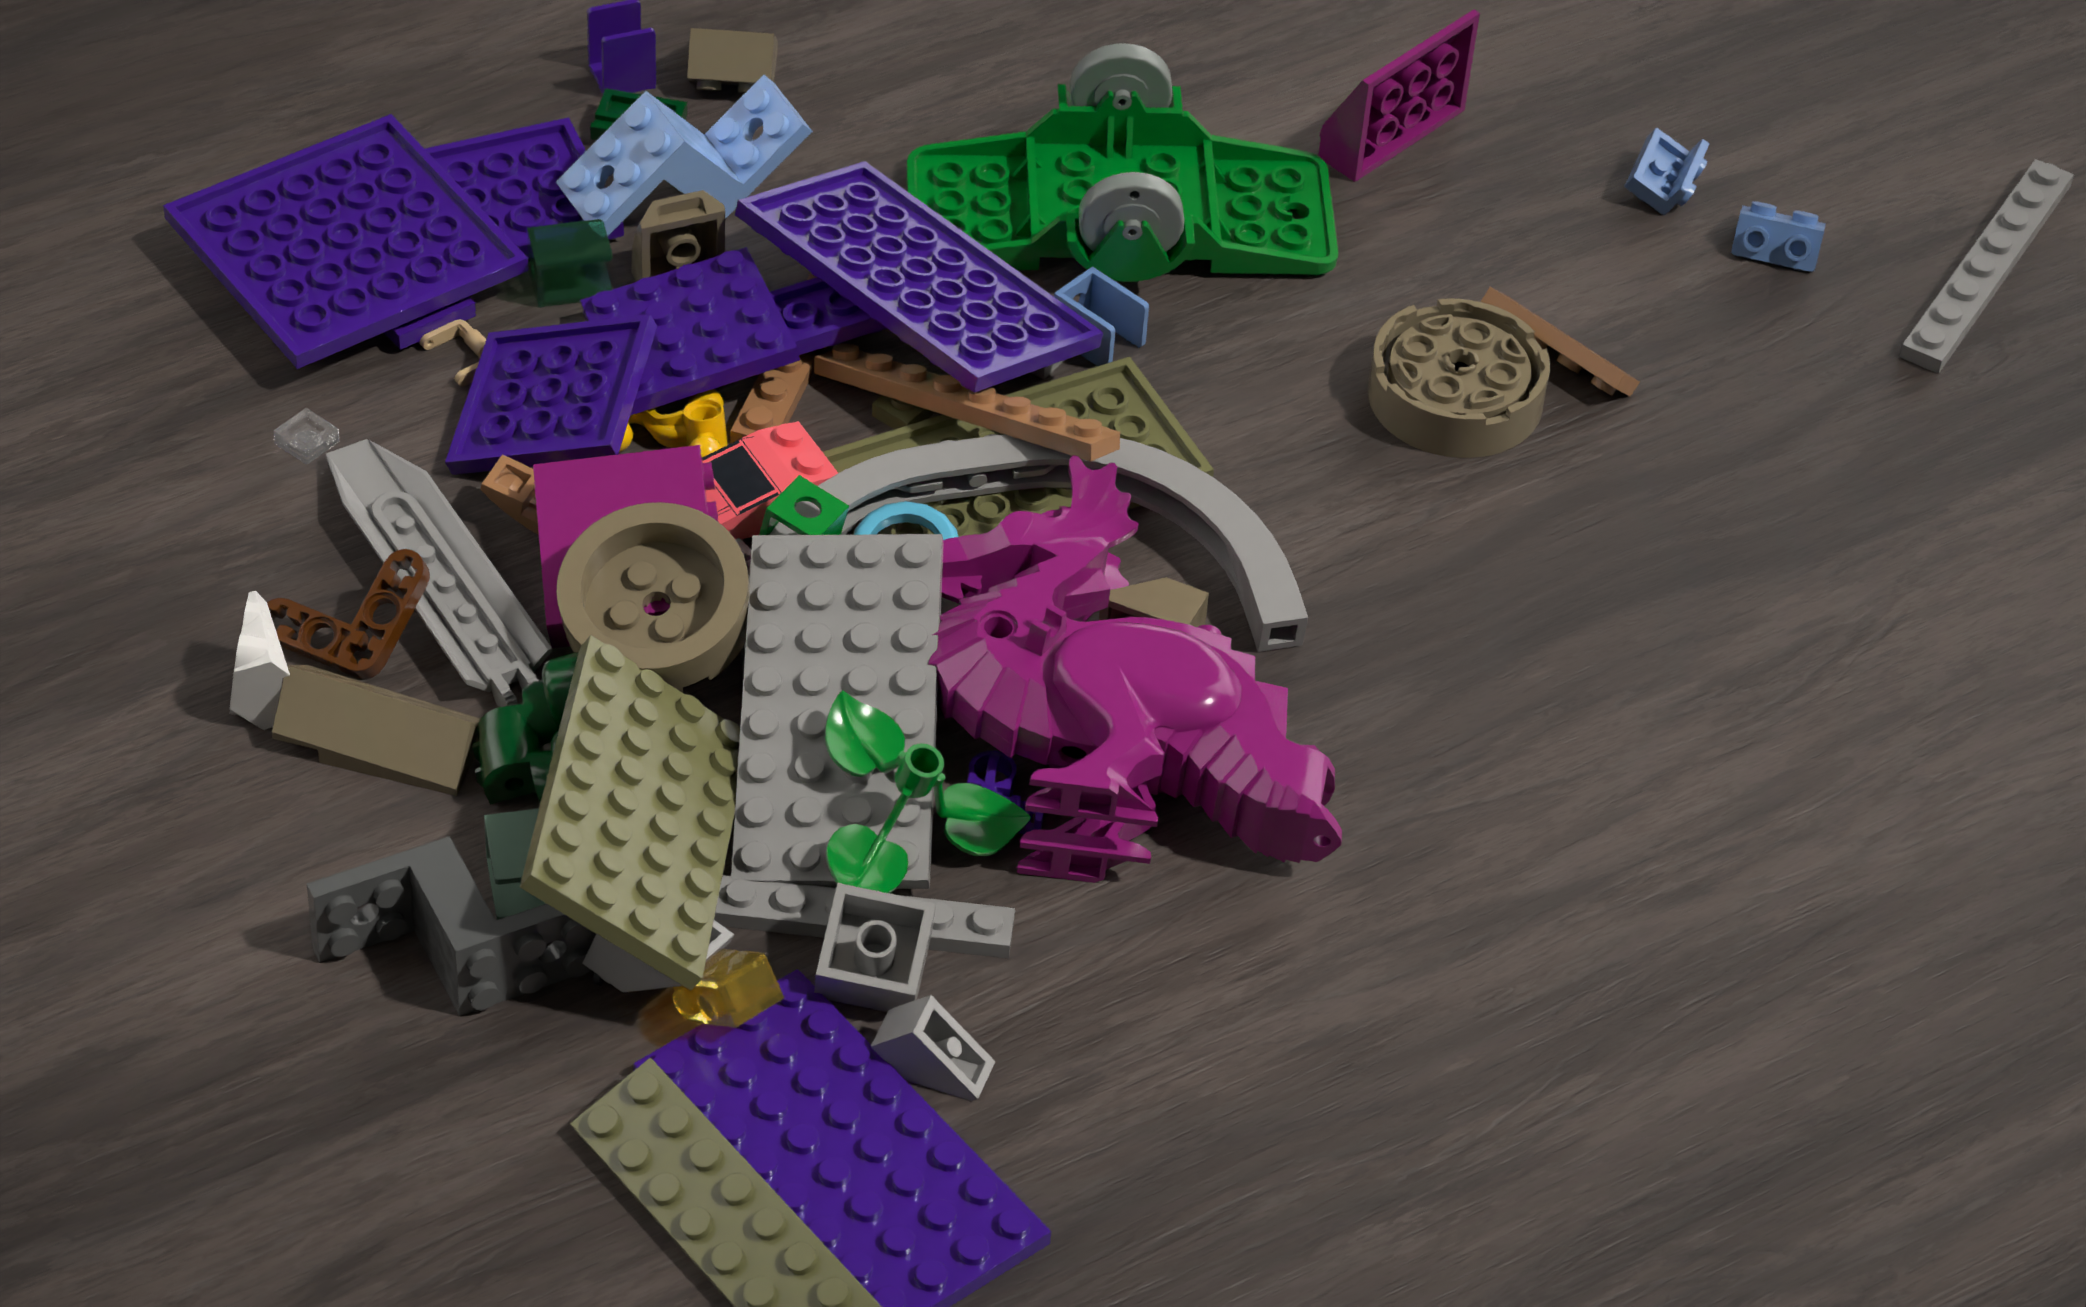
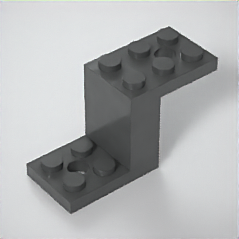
[306,836,596,1016]

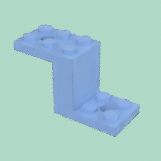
[556,75,813,240]

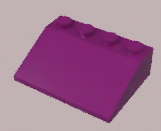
[1318,9,1480,182]

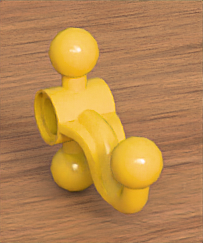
[619,389,728,457]

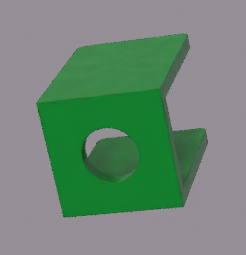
[759,475,849,535]

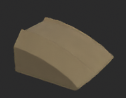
[631,190,725,282]

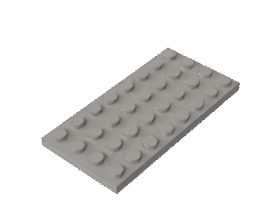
[731,534,944,889]

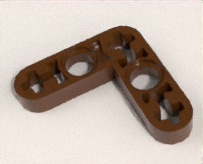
[267,549,430,679]

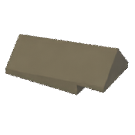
[272,665,480,796]

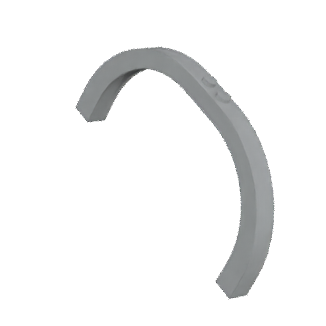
[741,434,1308,678]

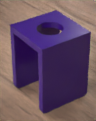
[587,0,656,95]

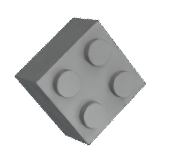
[815,883,936,1012]

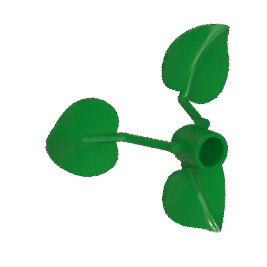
[825,691,1031,893]

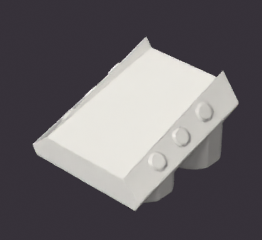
[230,591,290,730]

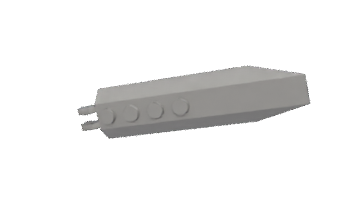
[326,439,552,707]

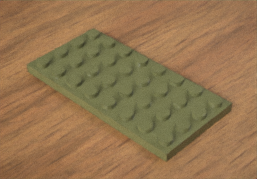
[823,357,1214,537]
[520,635,740,991]

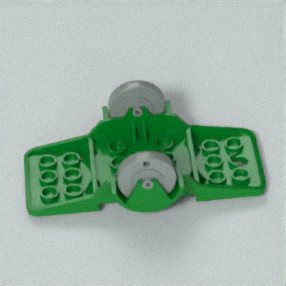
[907,43,1338,282]

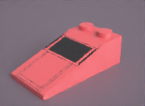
[702,421,838,539]

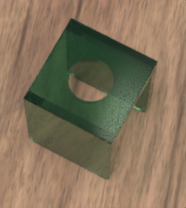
[527,219,613,308]

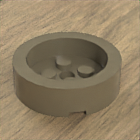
[1368,298,1550,458]
[557,502,750,692]

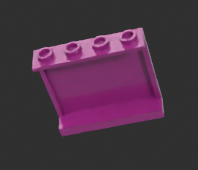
[533,445,718,648]

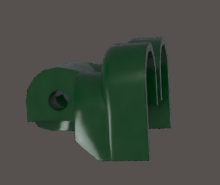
[472,652,579,805]

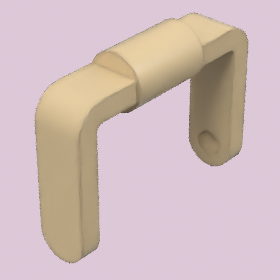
[420,319,486,386]

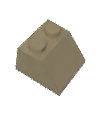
[687,28,778,93]

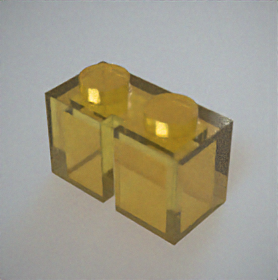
[672,949,785,1028]

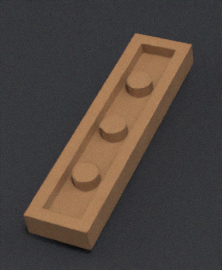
[1481,287,1640,397]

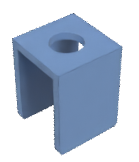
[1054,267,1149,366]

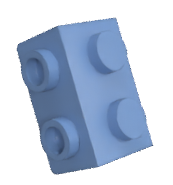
[1624,127,1709,216]
[1731,202,1826,272]

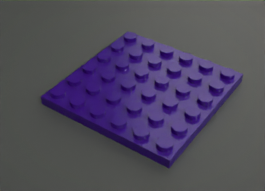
[163,114,528,369]

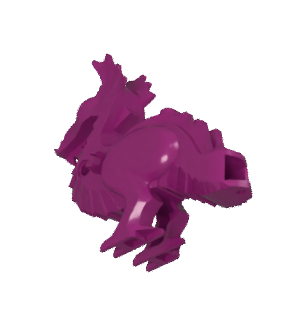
[928,456,1342,883]

